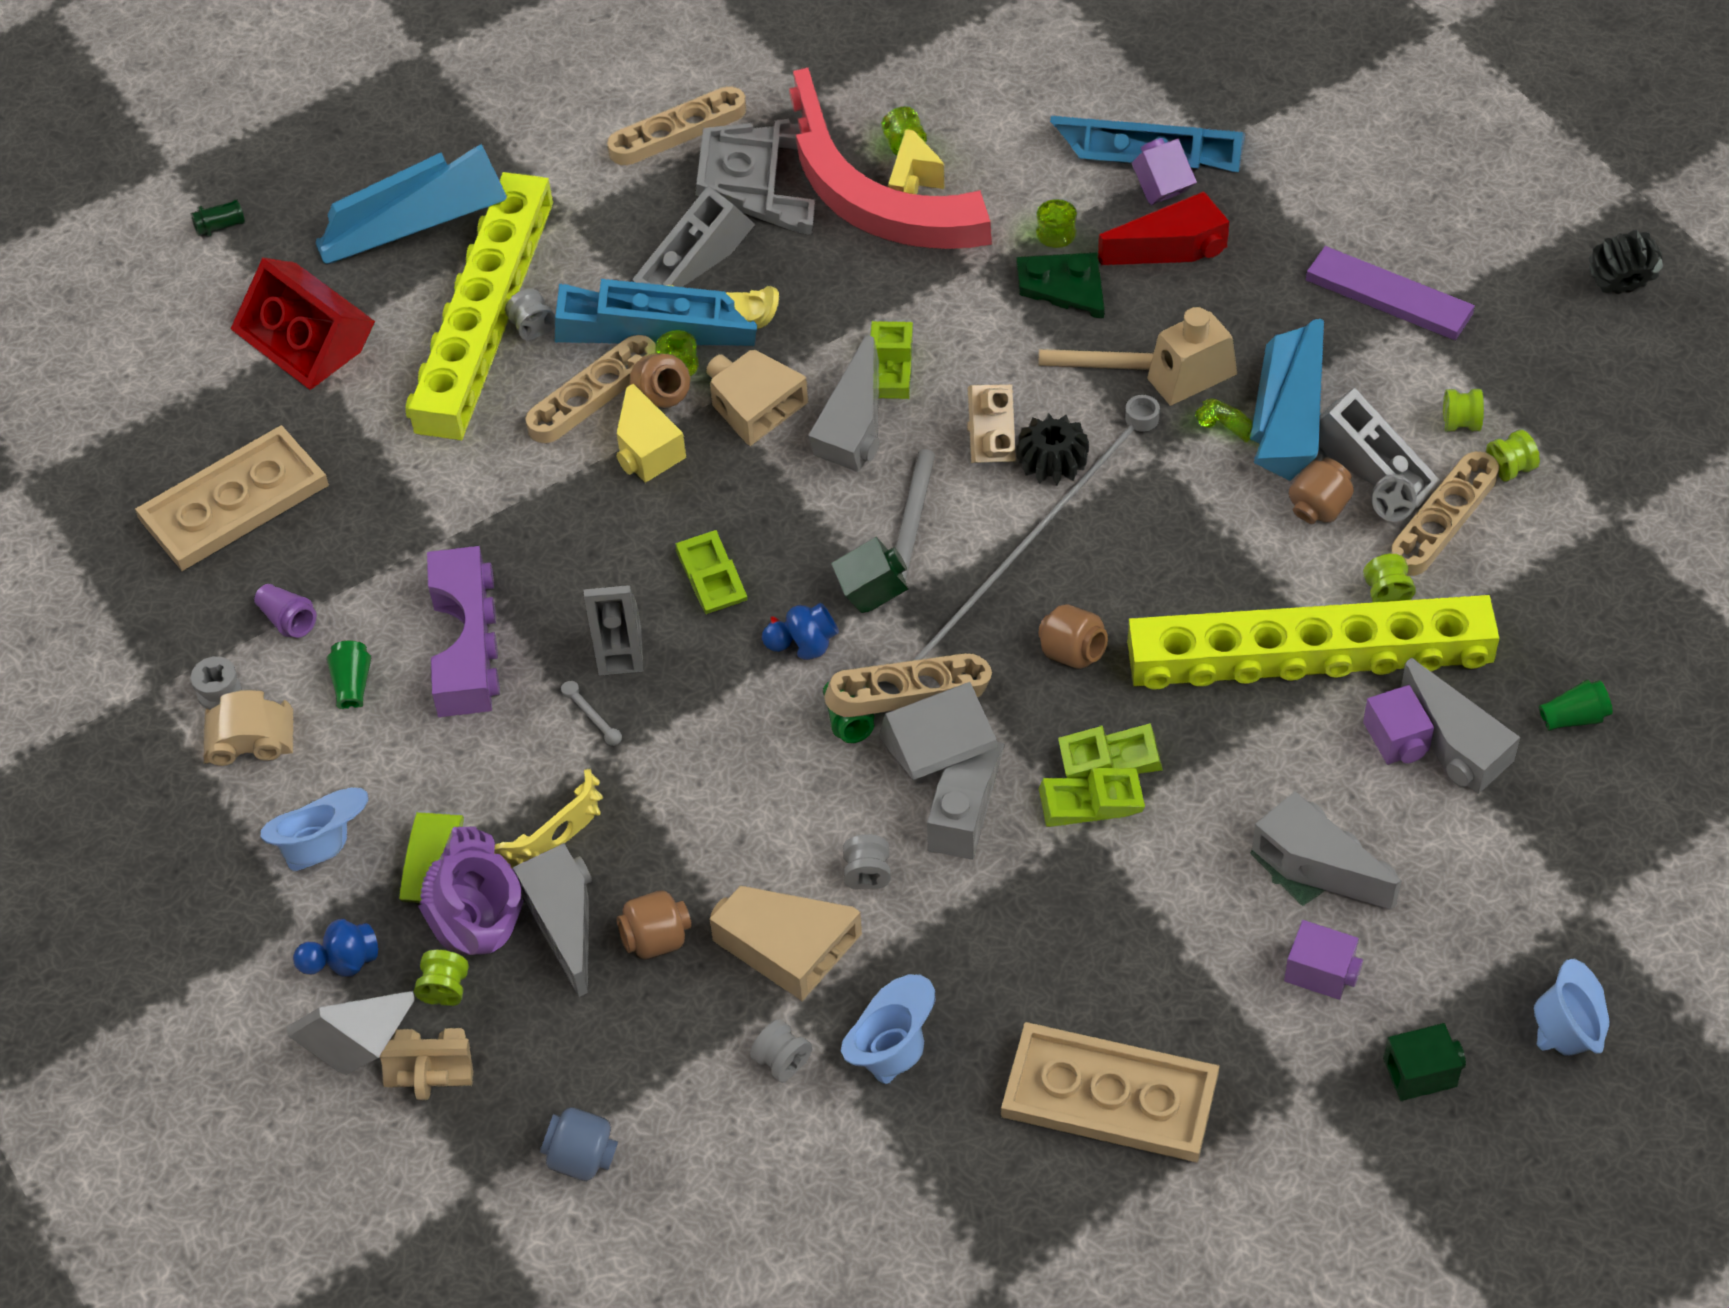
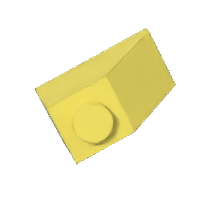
[617,384,686,483]

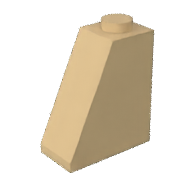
[710,886,862,1001]

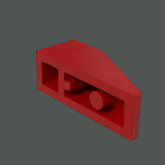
[1098,192,1230,265]

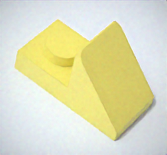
[888,130,944,194]

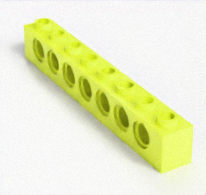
[405,172,553,440]
[1127,595,1500,689]

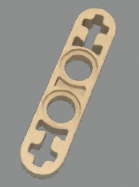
[607,87,746,165]
[526,335,657,443]
[1390,451,1499,576]
[824,654,992,717]

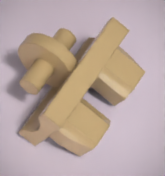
[967,384,1016,463]
[379,1028,473,1100]

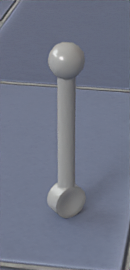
[561,681,622,746]

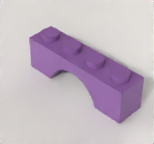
[427,546,500,717]

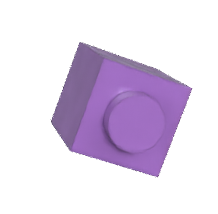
[1132,138,1197,205]
[1363,685,1434,765]
[1284,920,1363,1000]

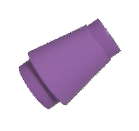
[254,584,317,638]

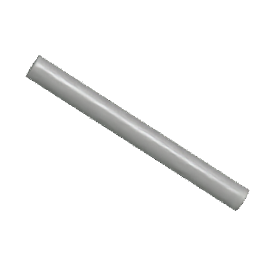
[896,449,935,581]

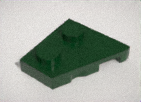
[1016,252,1105,318]

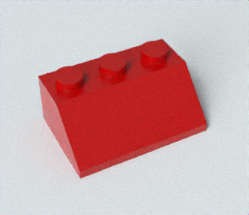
[230,257,375,390]

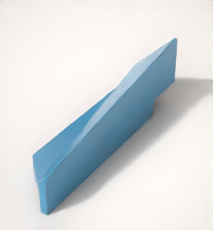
[1050,116,1245,172]
[315,144,507,264]
[555,279,757,346]

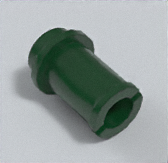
[191,199,245,237]

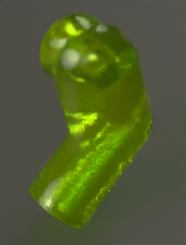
[1195,398,1253,443]

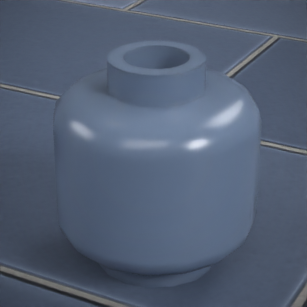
[540,1107,618,1181]

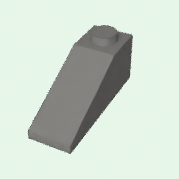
[632,185,755,287]
[808,335,880,472]
[1319,387,1442,510]
[584,585,643,675]
[1401,657,1520,794]
[927,742,1005,860]
[513,843,592,997]

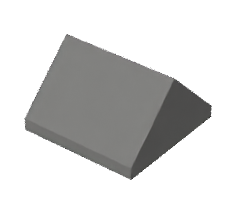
[879,682,998,780]
[286,991,414,1075]

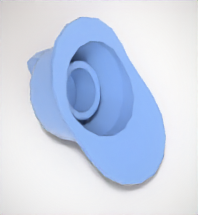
[261,787,368,871]
[1534,959,1610,1055]
[841,975,935,1084]

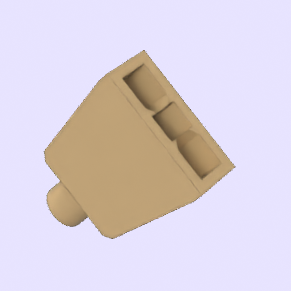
[1147,307,1237,406]
[706,350,808,446]

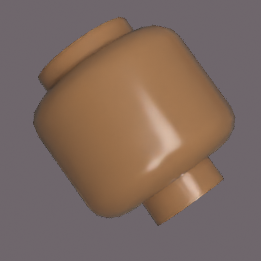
[630,353,690,408]
[1288,458,1354,524]
[1039,604,1108,669]
[617,890,691,960]

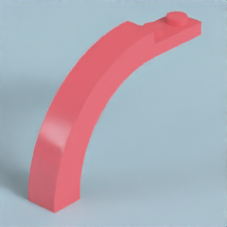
[789,68,992,249]

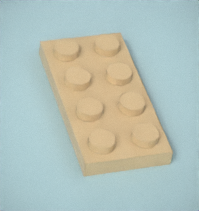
[135,425,329,571]
[1001,1022,1219,1163]

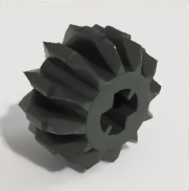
[1589,230,1663,294]
[1017,413,1089,486]

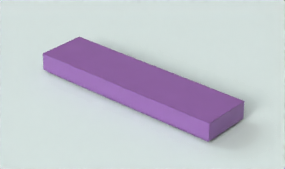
[1306,246,1475,341]

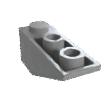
[1252,791,1401,910]

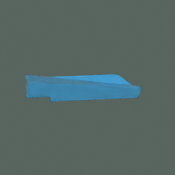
[1250,319,1324,481]

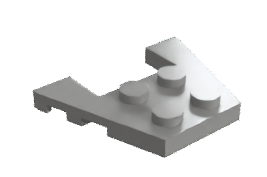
[695,119,815,234]

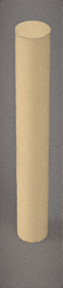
[1039,349,1154,370]

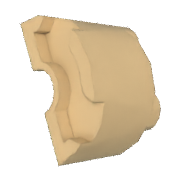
[204,690,293,766]

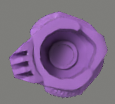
[418,826,524,955]

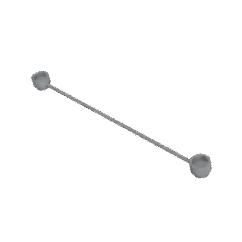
[878,395,1160,712]

